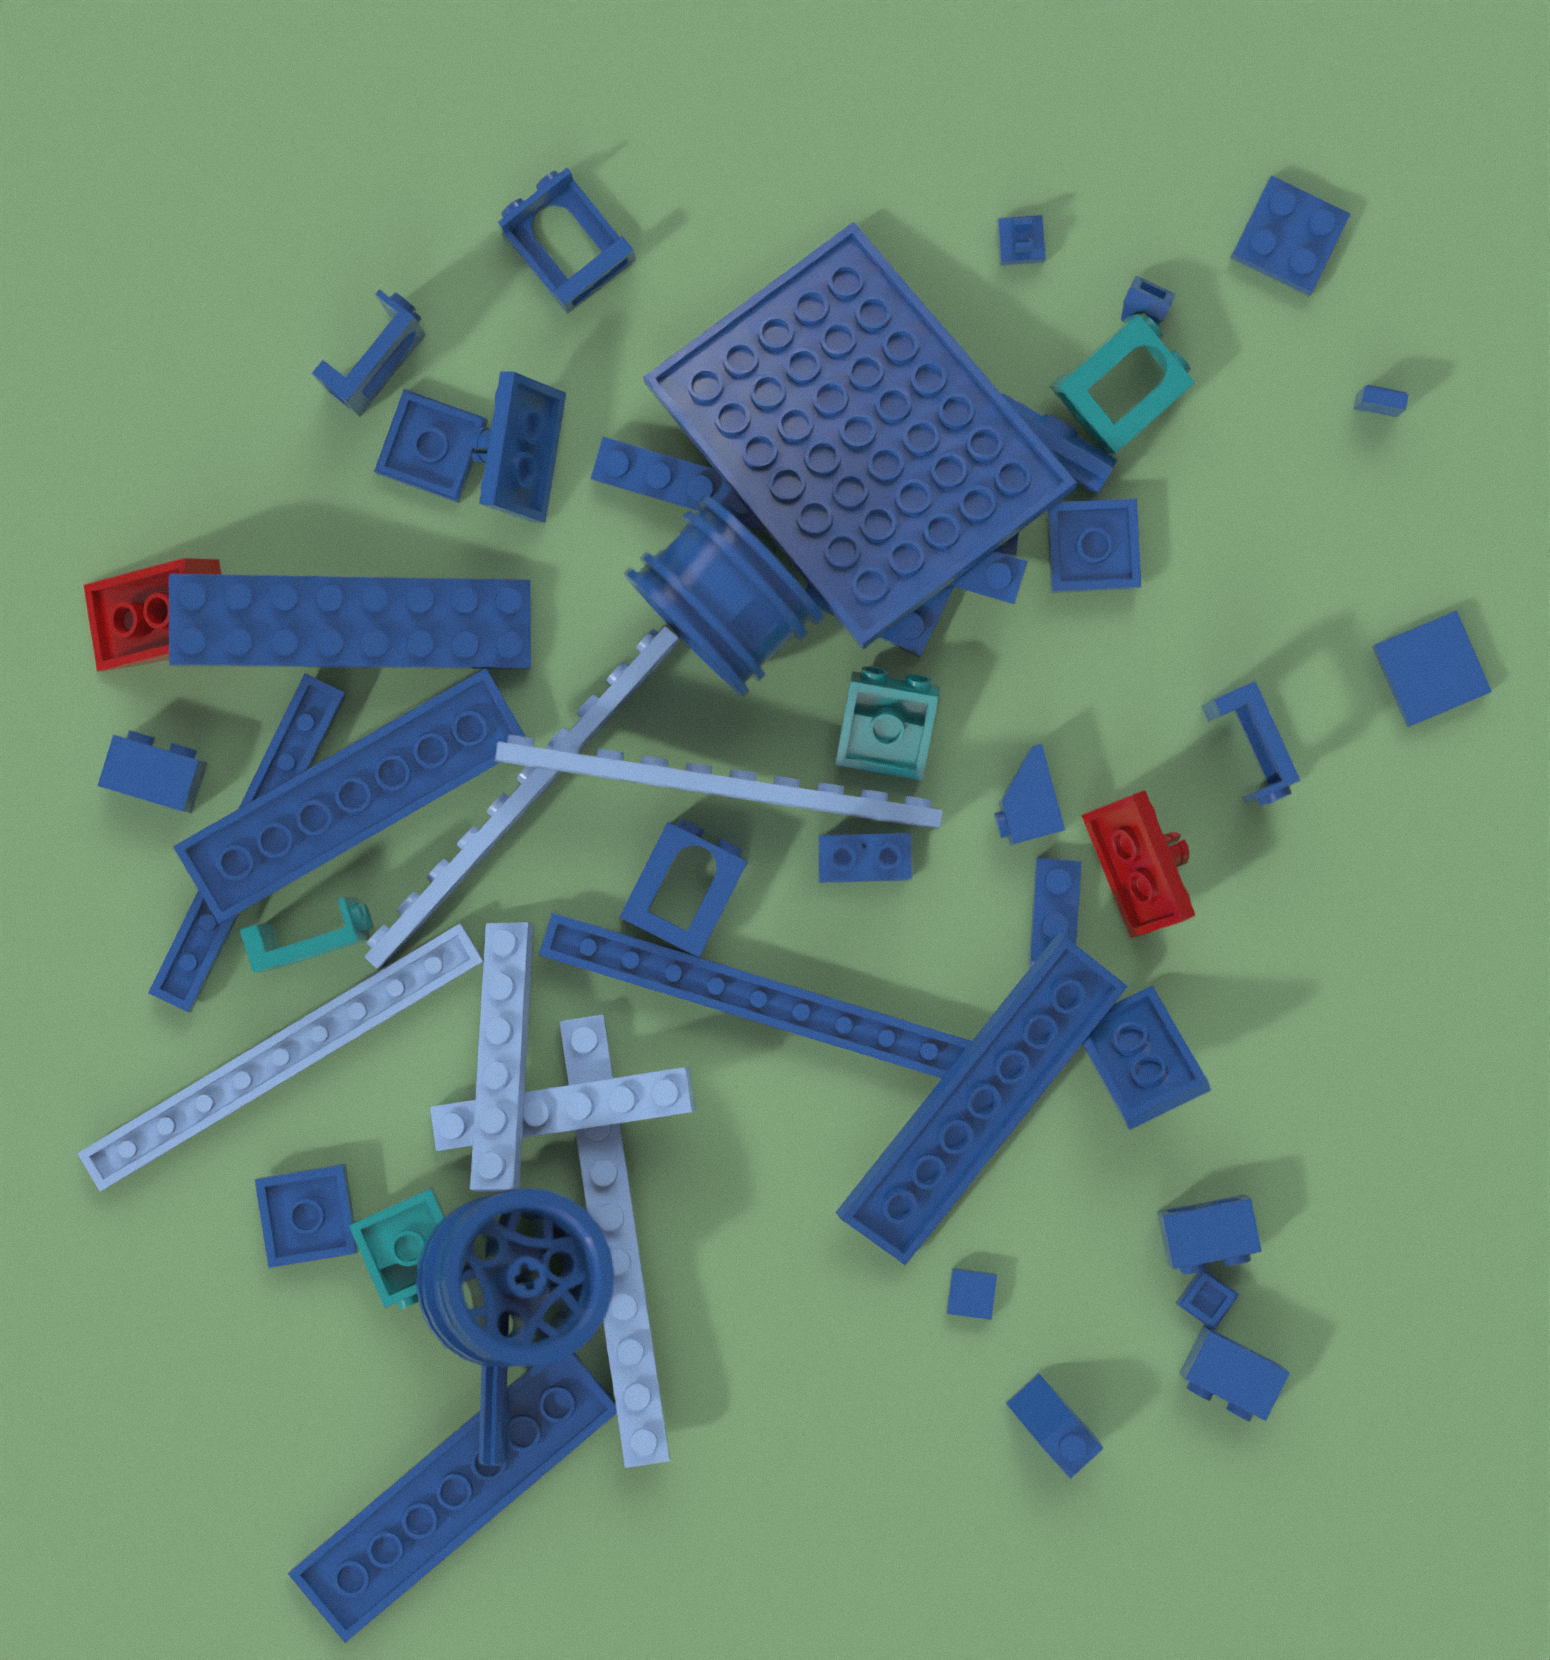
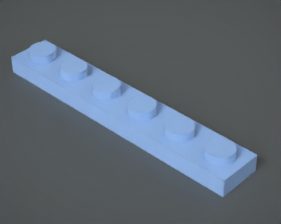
[470,922,534,1192]
[430,1067,696,1151]

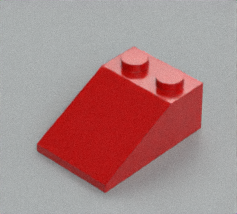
[83,558,222,672]

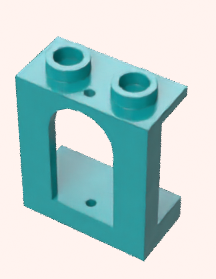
[1049,314,1195,454]
[240,897,373,973]

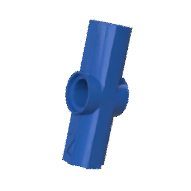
[1002,393,1117,494]

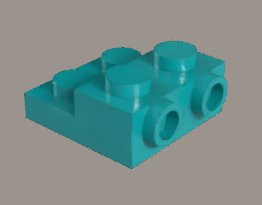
[835,666,939,781]
[348,1187,445,1310]

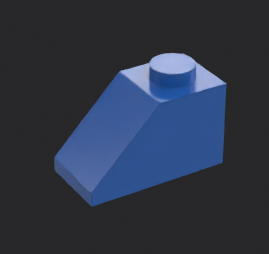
[994,744,1065,845]
[1006,1373,1104,1479]

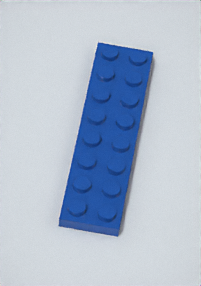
[169,574,531,669]
[173,668,526,924]
[835,932,1128,1265]
[288,1353,617,1643]

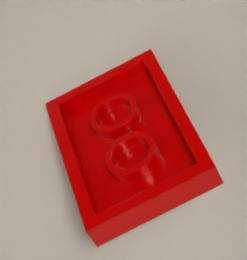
[1081,790,1196,938]

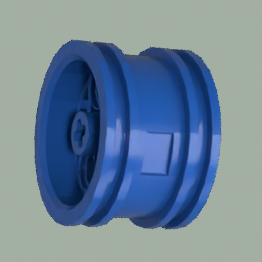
[623,495,824,697]
[416,1188,614,1367]

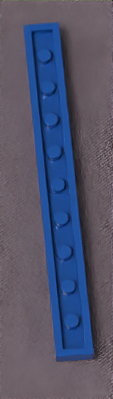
[591,437,1028,605]
[539,913,971,1079]

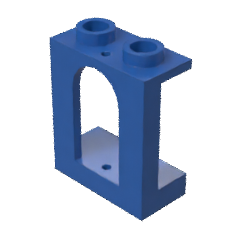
[498,167,636,314]
[312,289,425,417]
[1201,681,1300,806]
[620,818,748,958]
[818,833,912,883]

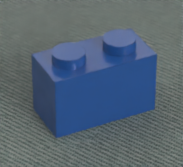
[97,730,207,813]
[1157,1195,1262,1274]
[1179,1325,1290,1422]

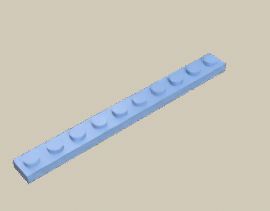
[364,626,680,969]
[495,735,943,828]
[77,923,484,1191]
[559,1015,670,1468]

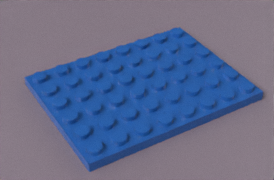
[643,222,1077,649]

